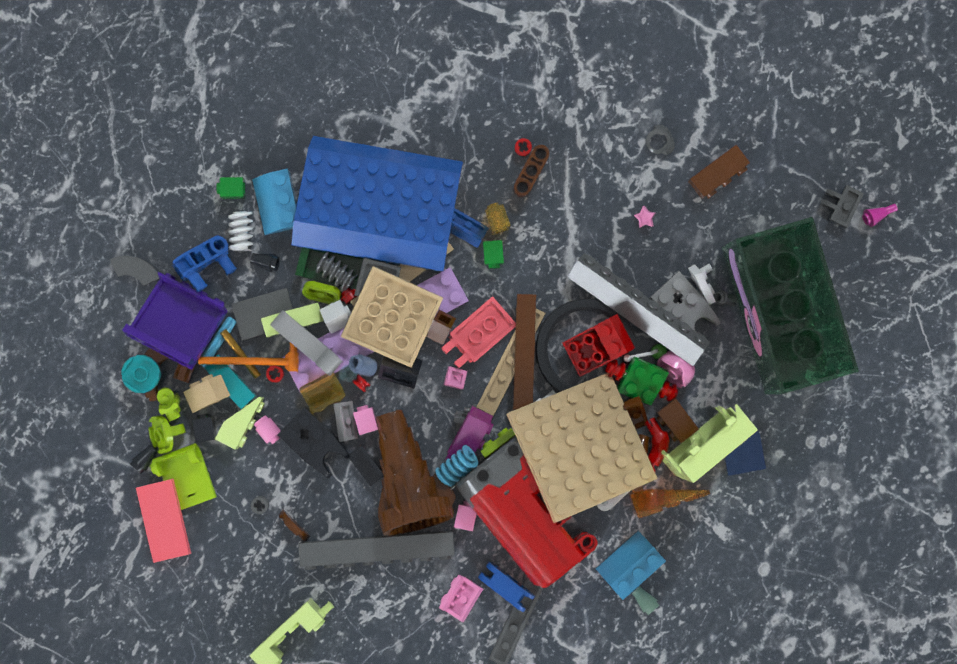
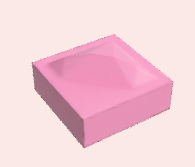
[444,366,467,390]

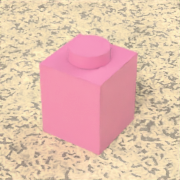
[353,405,378,435]
[454,501,477,531]

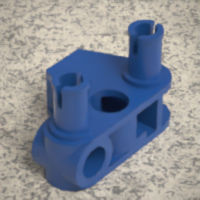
[172,235,237,292]

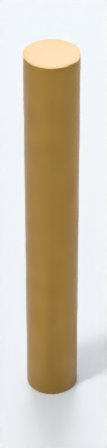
[220,329,261,379]

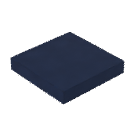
[724,431,766,476]

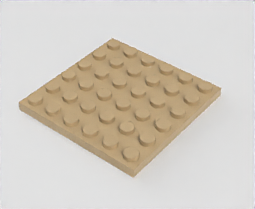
[506,373,658,523]

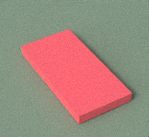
[136,479,191,563]

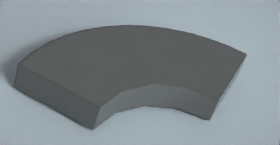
[110,256,160,286]

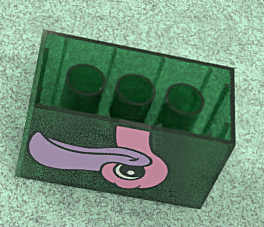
[722,217,859,394]

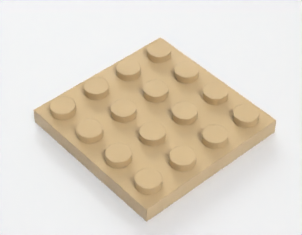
[341,266,443,368]

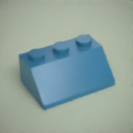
[252,169,297,235]
[596,531,666,600]

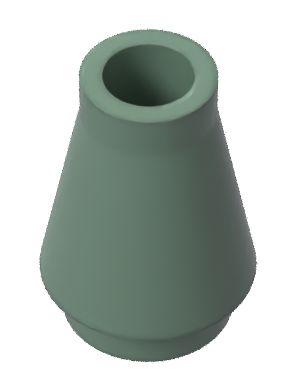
[632,586,659,615]

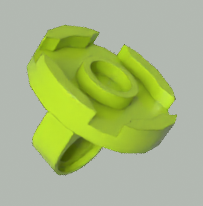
[148,415,186,454]

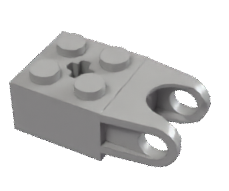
[649,271,721,331]

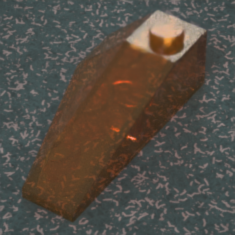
[628,486,710,518]

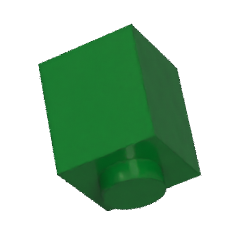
[216,177,245,199]
[483,240,504,269]

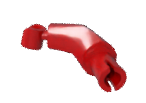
[645,418,669,472]

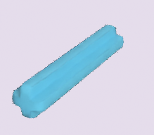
[197,317,237,367]

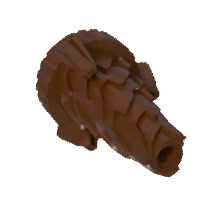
[375,410,456,536]

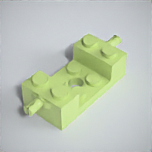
[250,598,334,664]

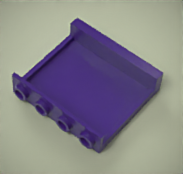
[122,272,228,370]

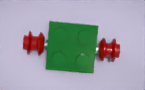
[606,357,678,405]

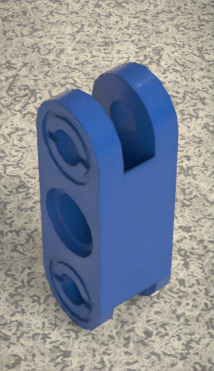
[478,561,535,612]

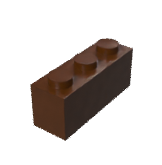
[688,145,750,199]

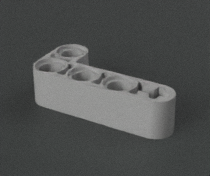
[270,310,343,376]

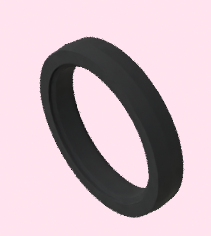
[536,298,637,392]

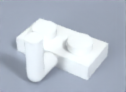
[688,264,716,305]

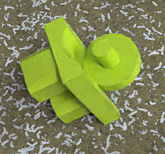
[157,388,181,422]

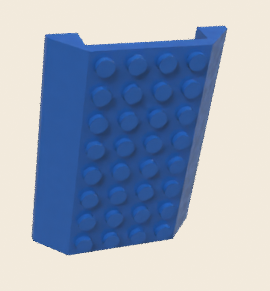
[291,136,463,272]

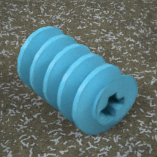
[435,445,478,486]

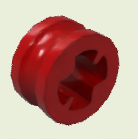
[515,138,532,156]
[266,365,284,383]
[352,374,371,392]

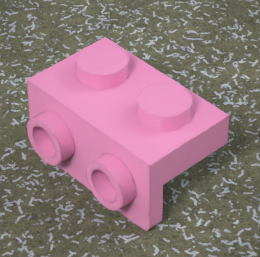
[439,575,483,622]

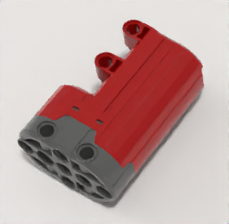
[454,435,598,588]

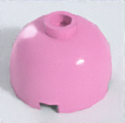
[657,351,695,388]

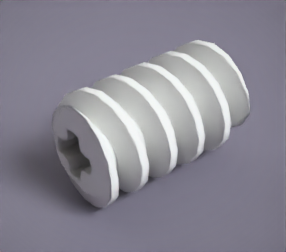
[228,211,253,251]

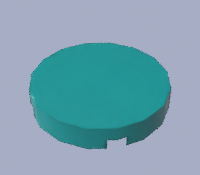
[121,355,161,393]

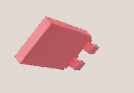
[441,296,516,369]

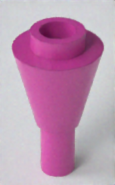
[862,204,898,227]

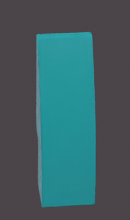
[204,354,257,409]

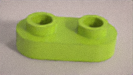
[302,281,341,304]

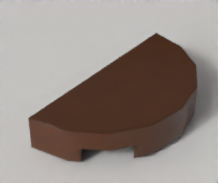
[279,509,310,541]

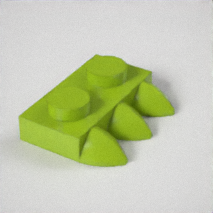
[481,428,515,458]

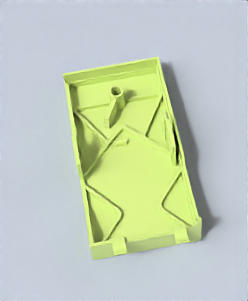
[661,404,758,483]

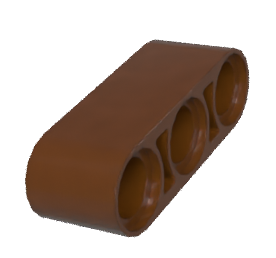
[514,145,549,197]

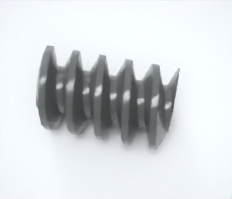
[316,252,358,292]

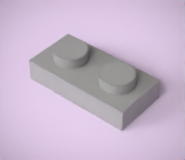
[334,401,358,442]

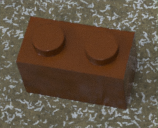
[656,399,699,443]

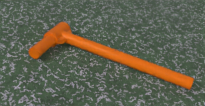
[198,342,299,372]

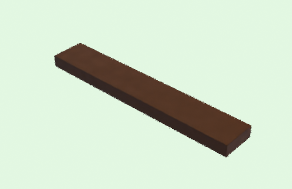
[513,294,536,410]

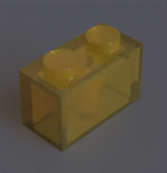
[485,202,511,235]

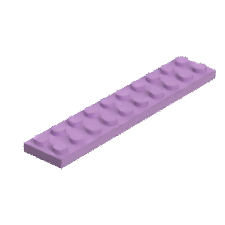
[283,267,468,392]

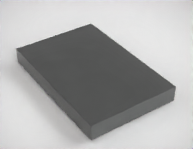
[231,288,293,341]

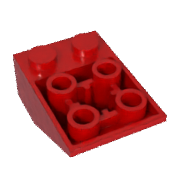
[562,314,635,377]

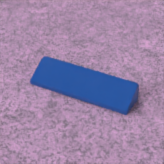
[450,208,489,248]

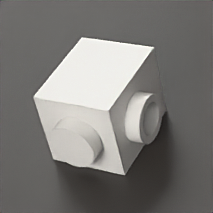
[320,300,351,334]

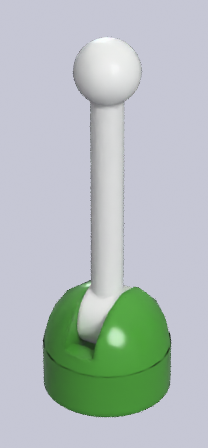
[624,344,667,362]

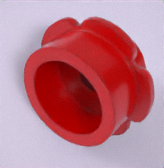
[341,288,357,305]

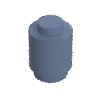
[349,354,377,377]

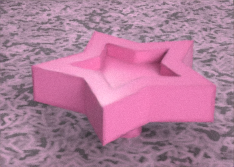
[634,206,655,228]

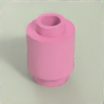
[254,415,281,444]

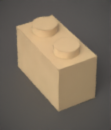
[183,374,230,413]

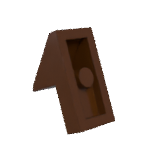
[623,396,648,429]

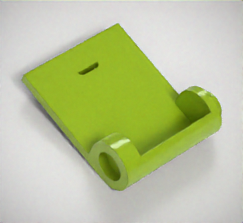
[150,443,217,510]

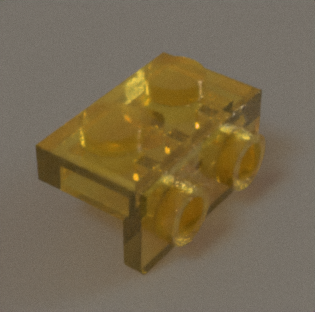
[299,372,346,414]

